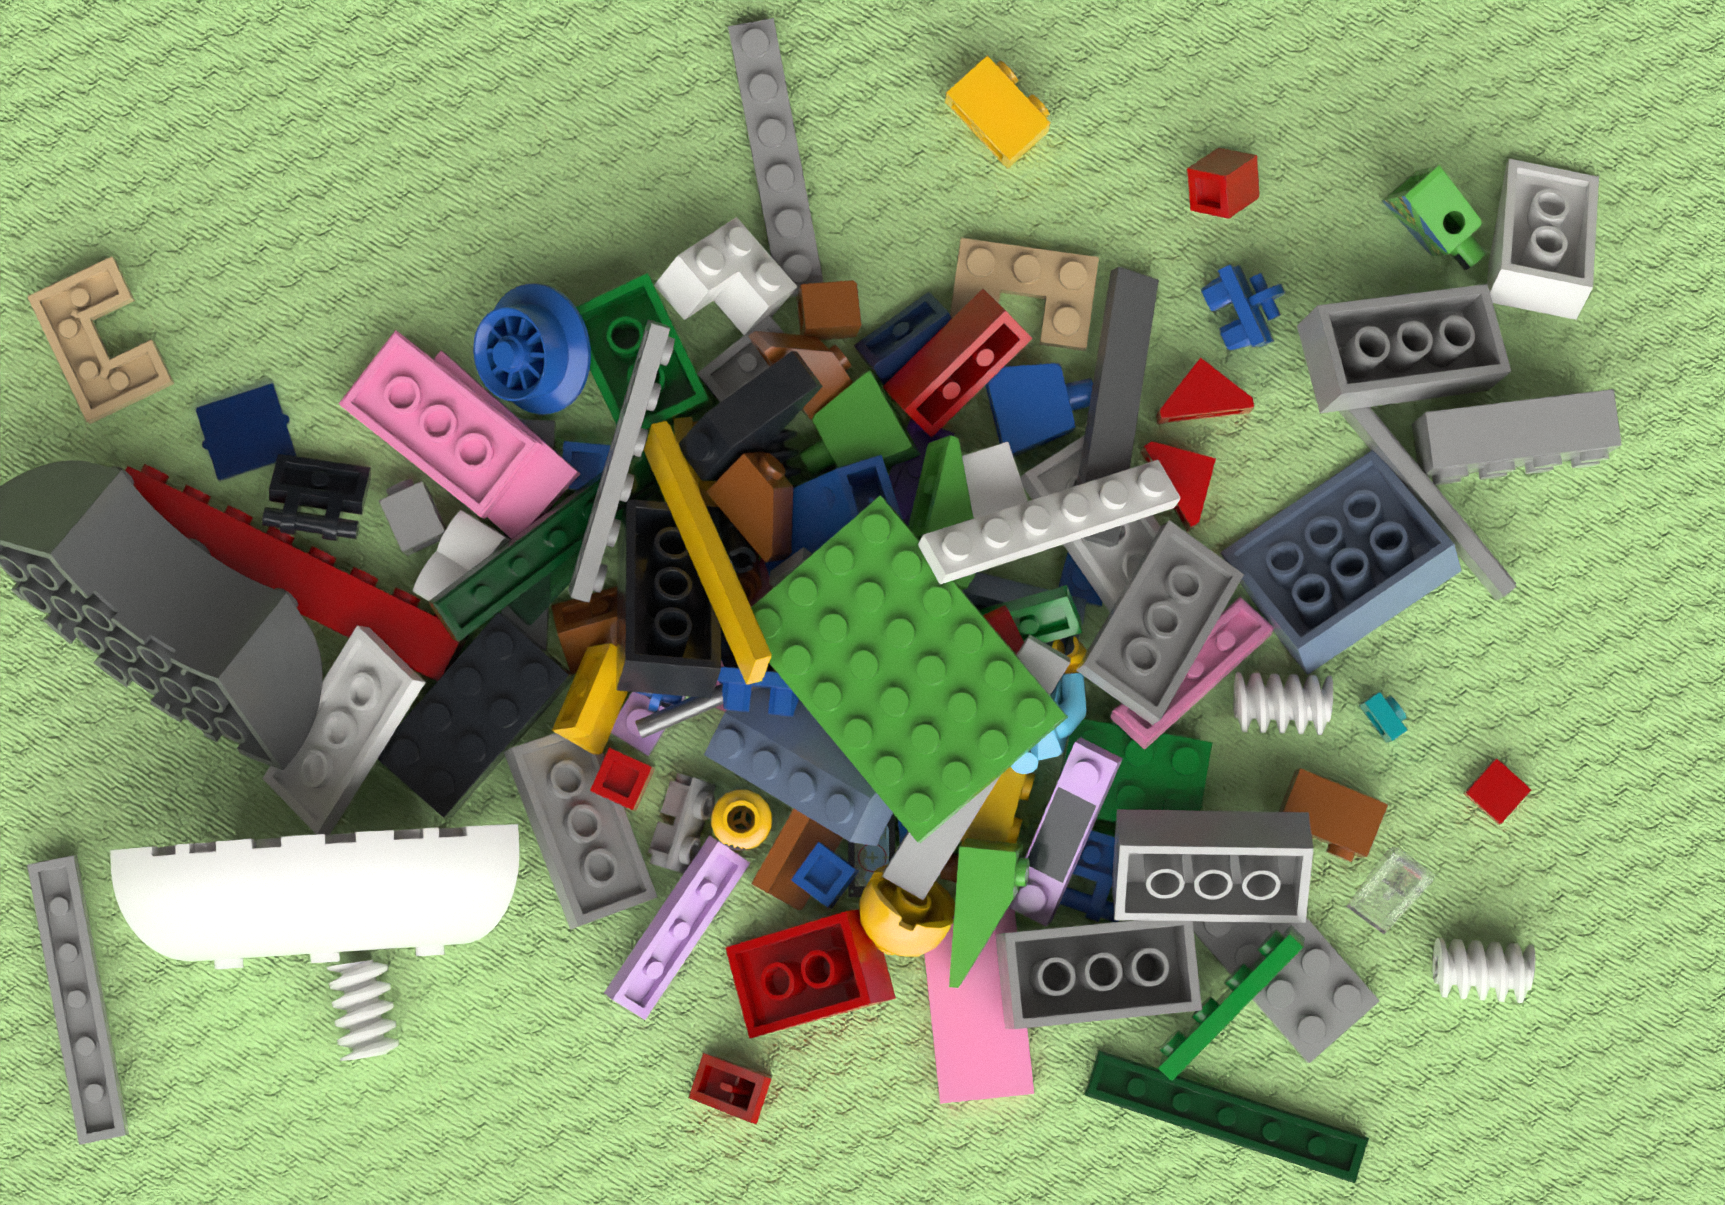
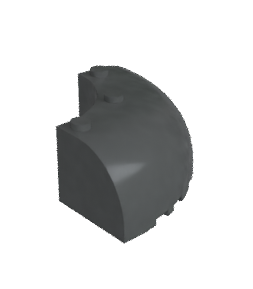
[0,460,322,770]

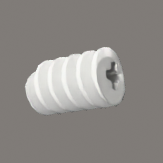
[1233,672,1333,735]
[1432,938,1535,1003]
[327,960,399,1061]

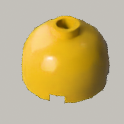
[859,864,955,957]

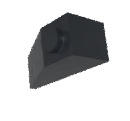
[678,351,823,481]

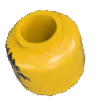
[711,789,772,851]

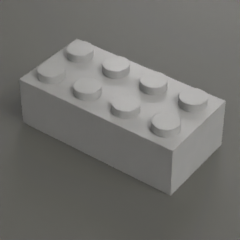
[1297,284,1511,413]
[1412,389,1622,485]
[1112,809,1313,923]
[995,920,1202,1029]

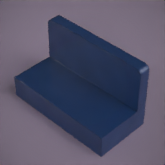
[854,292,952,403]

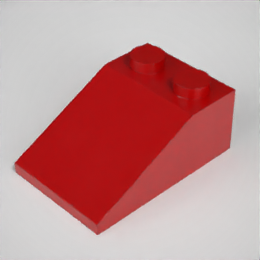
[725,909,896,1039]

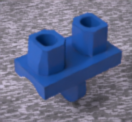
[1201,264,1285,350]
[718,663,799,717]

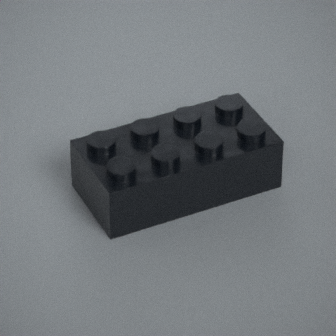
[616,499,721,698]
[378,612,575,818]

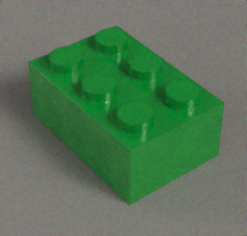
[576,273,711,437]
[1059,719,1213,823]

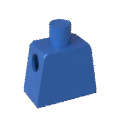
[985,363,1093,458]

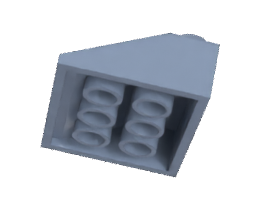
[1221,450,1462,675]
[704,688,893,846]

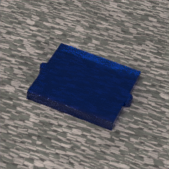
[195,383,297,482]

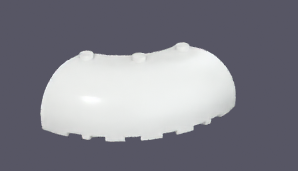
[110,824,519,969]

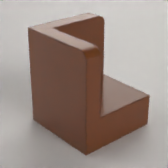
[796,280,862,340]

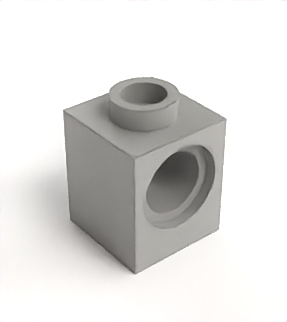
[379,479,446,556]

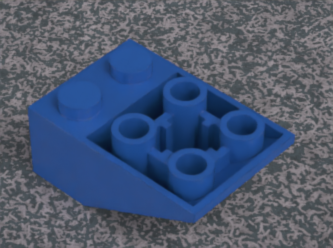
[764,455,903,588]

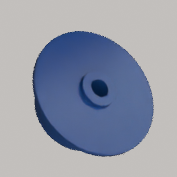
[473,283,591,414]

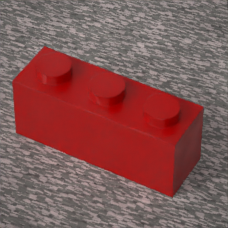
[883,289,1033,438]

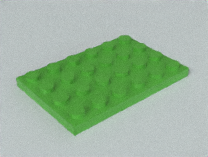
[751,495,1068,843]

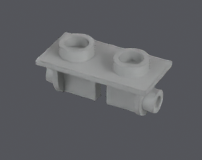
[648,773,716,874]

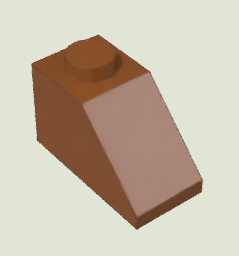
[748,331,853,420]
[706,451,793,563]

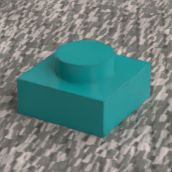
[1359,692,1407,743]

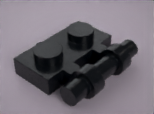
[262,454,371,541]

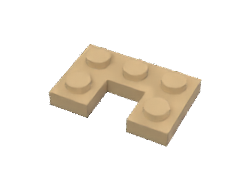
[950,238,1099,351]
[27,256,174,424]

